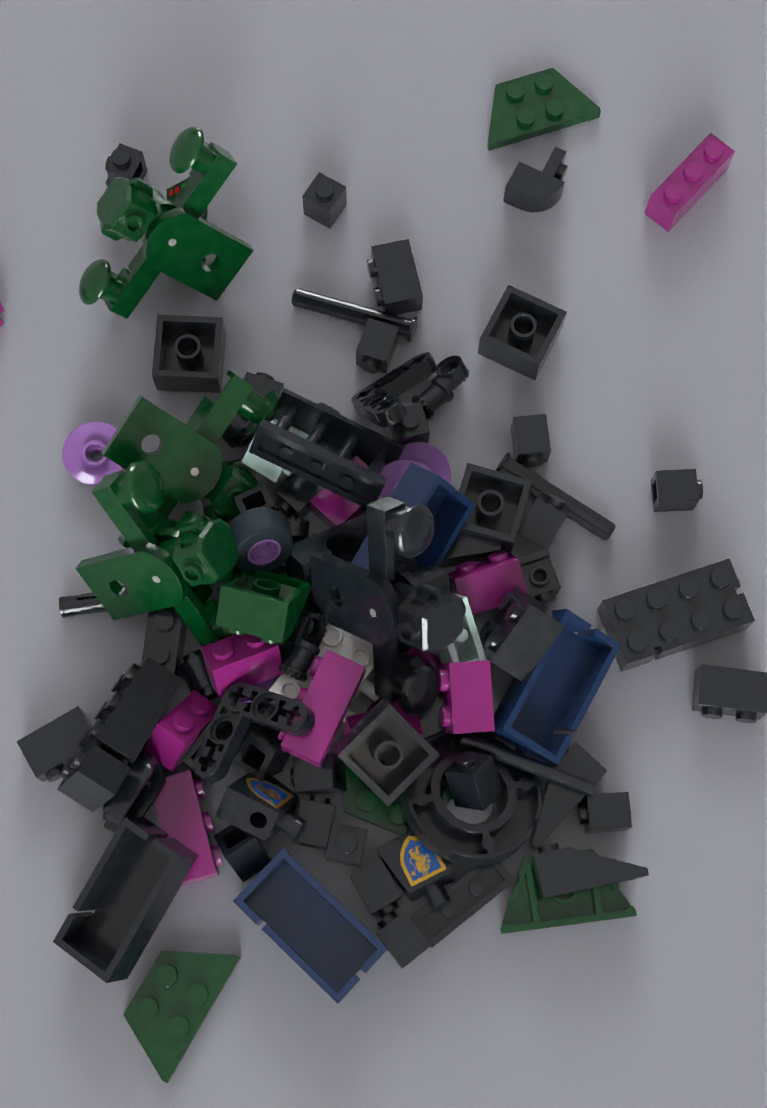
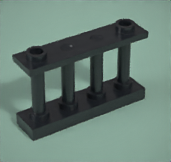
[249,389,405,508]

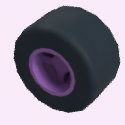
[229,507,293,574]

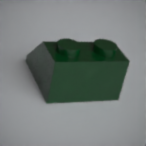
[215,570,311,644]

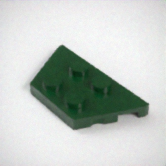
[487,68,601,151]
[339,735,453,835]
[500,849,637,934]
[123,951,241,1083]

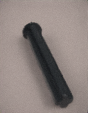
[291,288,418,342]
[495,452,616,540]

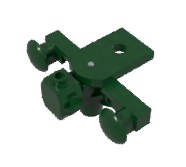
[79,126,254,319]
[102,370,279,548]
[75,460,239,647]

